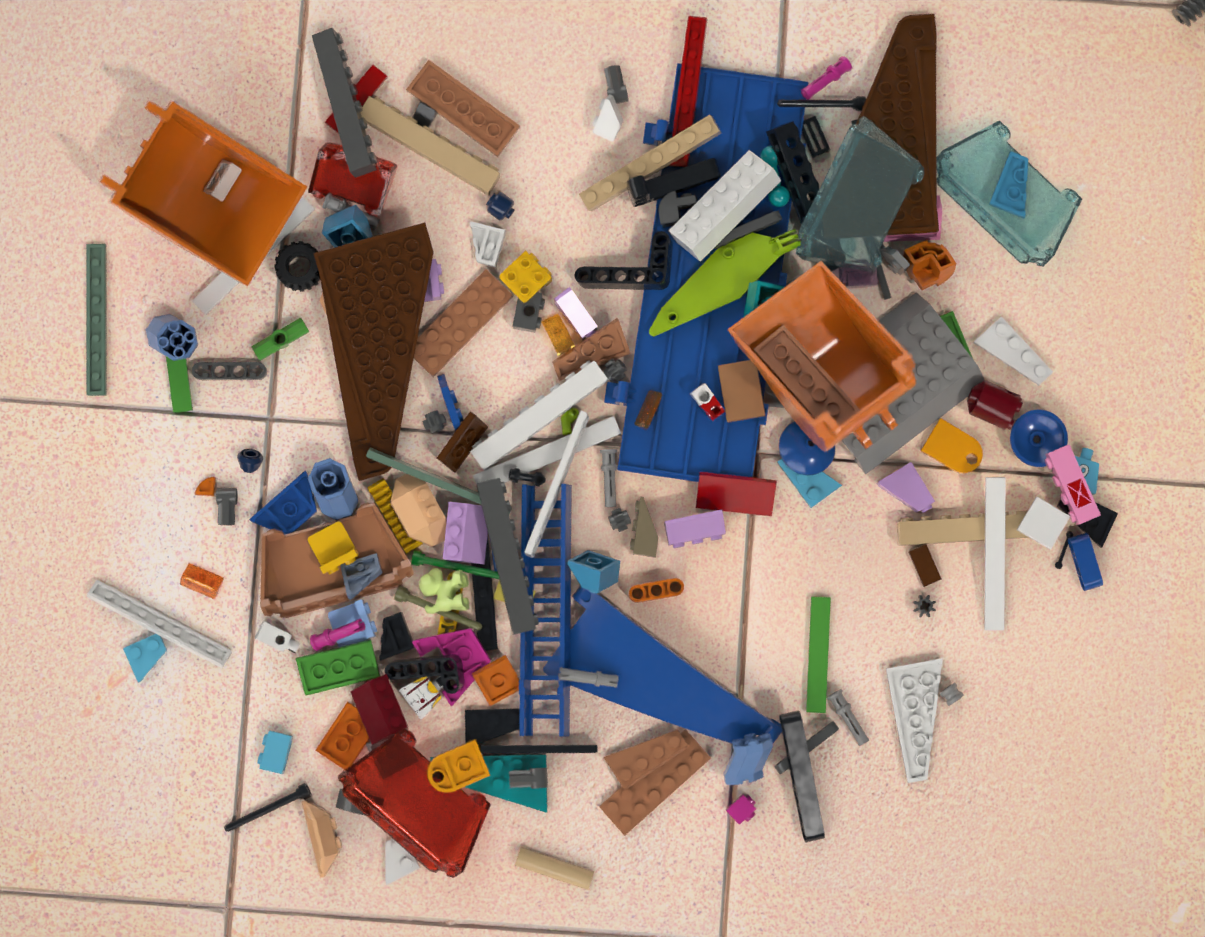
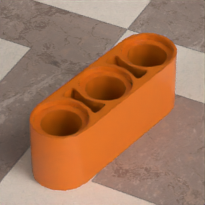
[629,578,684,603]

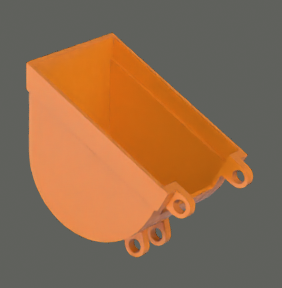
[99,101,307,286]
[727,261,916,452]

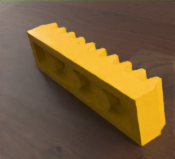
[367,478,423,554]

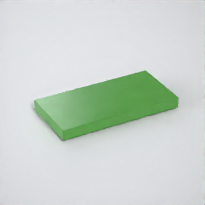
[296,639,380,696]

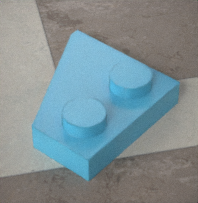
[123,634,167,682]

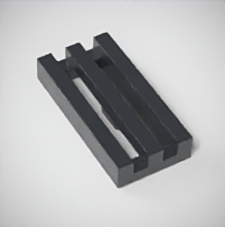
[802,116,830,158]

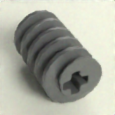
[1172,0,1205,27]

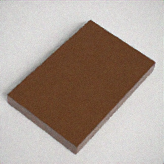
[437,411,488,473]

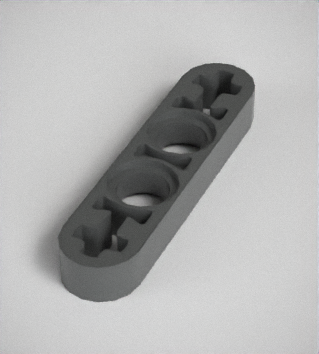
[714,211,783,249]
[192,362,267,381]
[774,721,839,774]

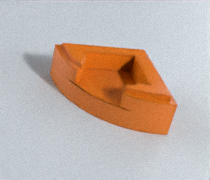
[195,477,216,496]

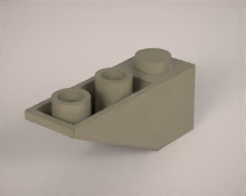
[630,496,658,558]

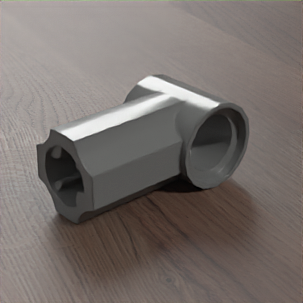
[604,65,629,104]
[216,488,238,526]
[509,768,548,788]

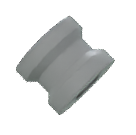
[939,682,964,706]

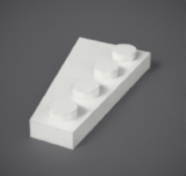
[973,316,1053,386]

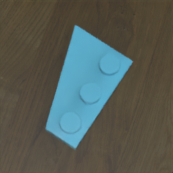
[777,458,842,508]

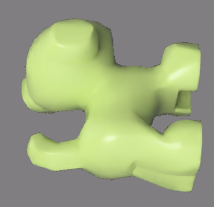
[419,568,469,614]

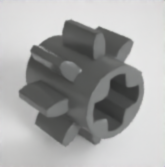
[603,358,627,383]
[422,410,447,433]
[608,508,631,532]
[912,595,936,618]

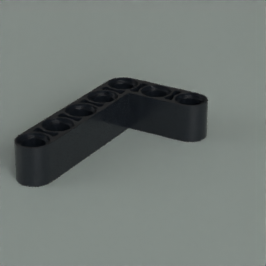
[627,158,721,207]
[574,231,673,290]

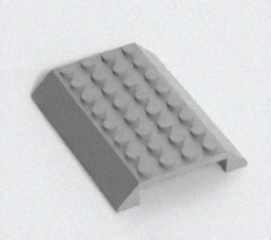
[842,292,985,475]

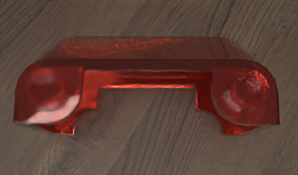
[308,142,398,216]

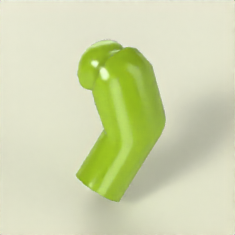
[561,407,579,435]

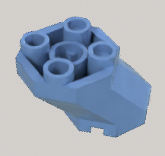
[146,314,198,361]
[308,458,359,520]
[723,733,773,785]

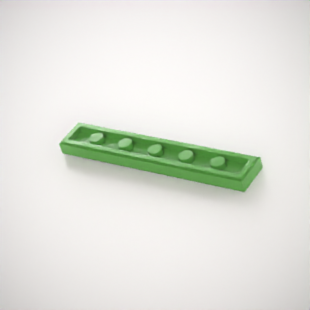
[806,597,831,713]

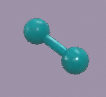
[760,146,790,207]

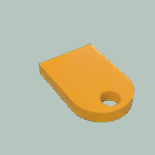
[920,418,983,474]
[427,739,490,793]

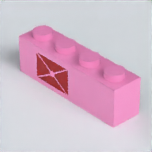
[1045,444,1101,525]

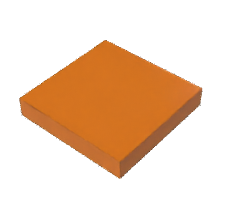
[472,655,520,706]

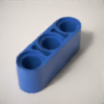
[1068,533,1103,591]

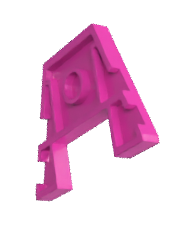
[412,628,491,706]

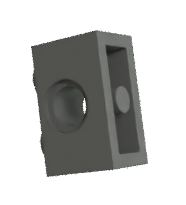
[513,292,545,333]

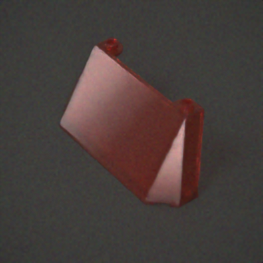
[337,728,491,878]

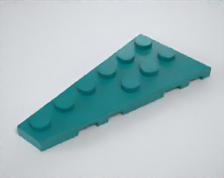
[430,755,547,813]

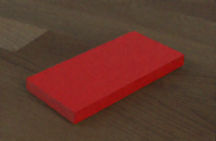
[695,472,777,516]

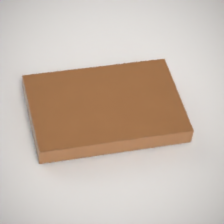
[718,360,765,423]

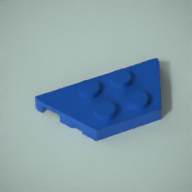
[437,374,464,431]
[249,471,318,535]

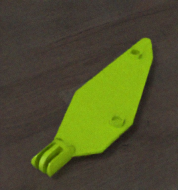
[649,228,803,337]

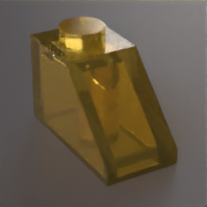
[541,314,575,356]

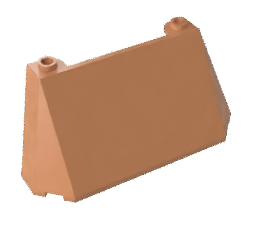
[260,503,414,618]

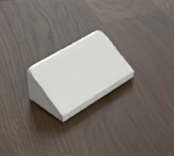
[203,159,241,201]

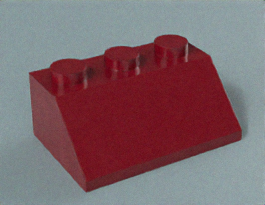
[350,674,408,745]

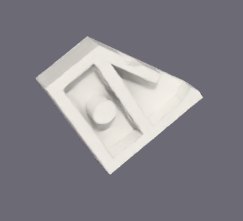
[470,221,507,268]
[385,833,420,885]

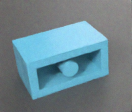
[257,731,293,774]

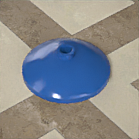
[1010,410,1068,467]
[779,421,835,475]

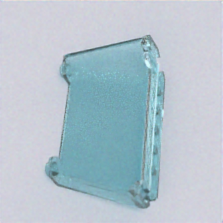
[796,116,924,272]
[936,120,1082,267]

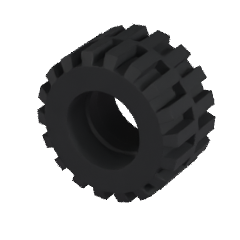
[274,241,320,292]

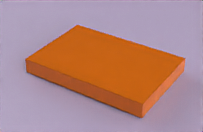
[315,702,369,772]

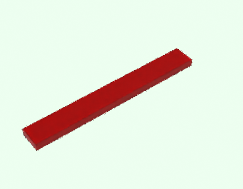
[669,16,708,168]

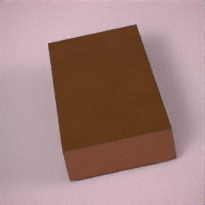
[908,544,942,587]

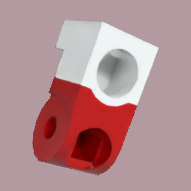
[690,383,725,421]

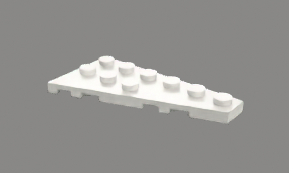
[886,658,943,783]

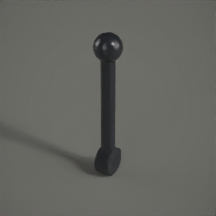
[1055,531,1074,569]

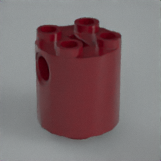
[967,380,1023,430]

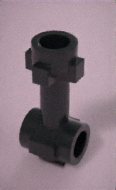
[509,468,546,487]

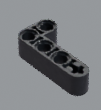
[385,654,465,694]

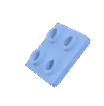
[328,599,377,647]

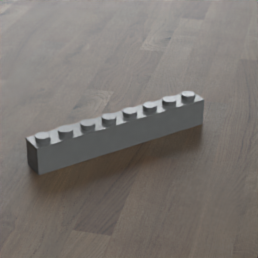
[311,28,377,178]
[477,478,539,635]

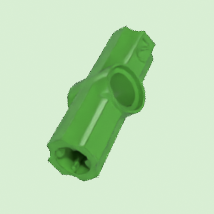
[251,318,309,361]

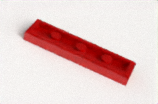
[325,65,388,134]

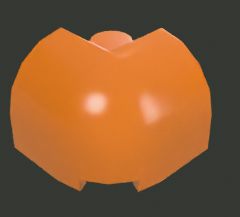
[903,241,957,291]

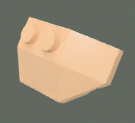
[390,474,446,547]
[302,800,342,878]

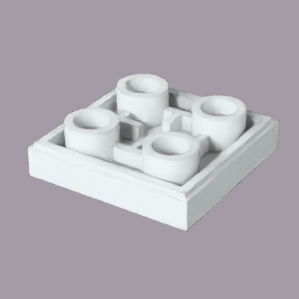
[1017,497,1070,550]

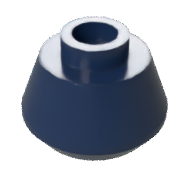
[237,449,263,473]

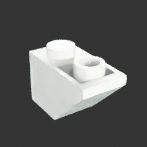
[592,94,623,142]

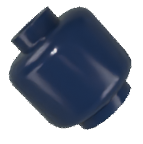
[486,192,515,220]

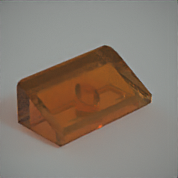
[635,390,663,431]
[180,563,224,599]

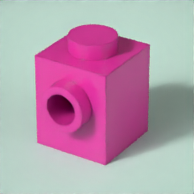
[725,794,756,825]

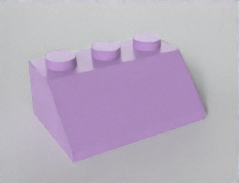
[443,502,488,564]
[664,510,726,548]

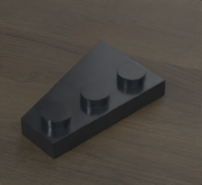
[1057,498,1118,548]
[465,709,520,744]

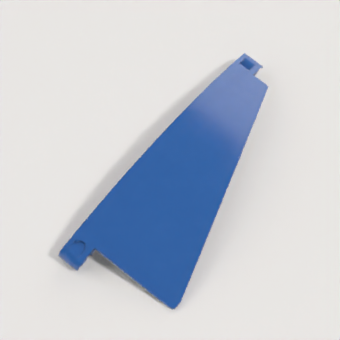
[543,585,782,744]

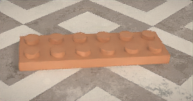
[406,60,520,157]
[414,269,513,377]
[754,325,860,426]
[599,729,711,836]

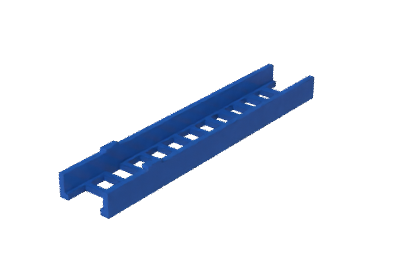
[519,484,572,737]

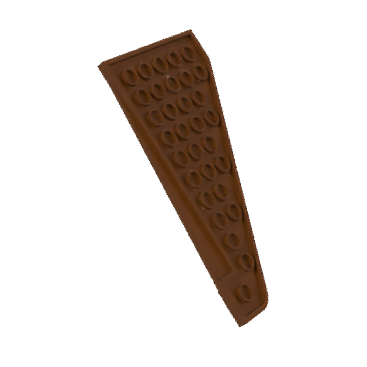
[821,14,939,240]
[314,222,434,481]

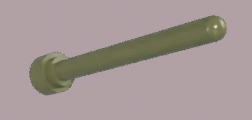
[394,586,482,630]

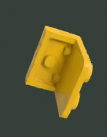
[499,250,552,303]
[308,521,359,575]

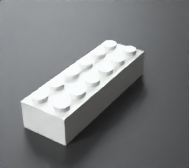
[668,150,781,261]

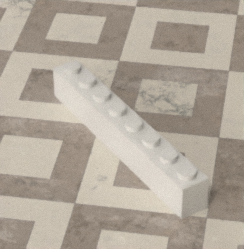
[470,360,609,470]

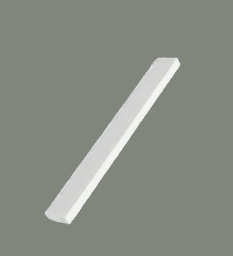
[192,196,315,315]
[524,410,589,558]
[473,416,621,485]
[984,477,1006,631]
[87,580,232,669]

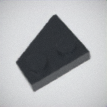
[379,612,415,661]

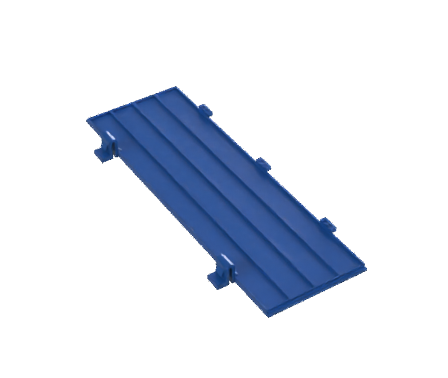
[604,63,809,482]

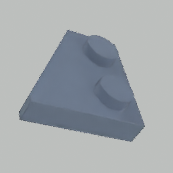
[340,553,383,600]

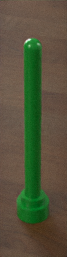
[411,550,499,580]

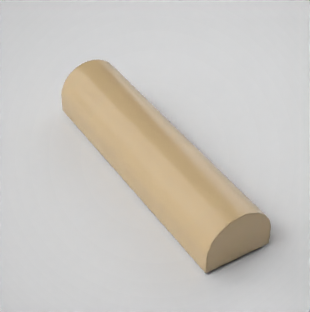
[515,847,594,890]

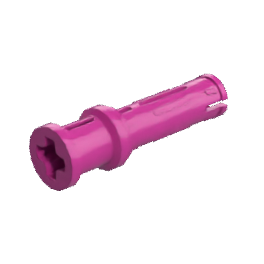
[801,56,852,100]
[310,619,365,651]

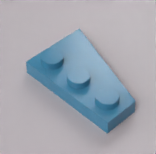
[989,151,1028,219]

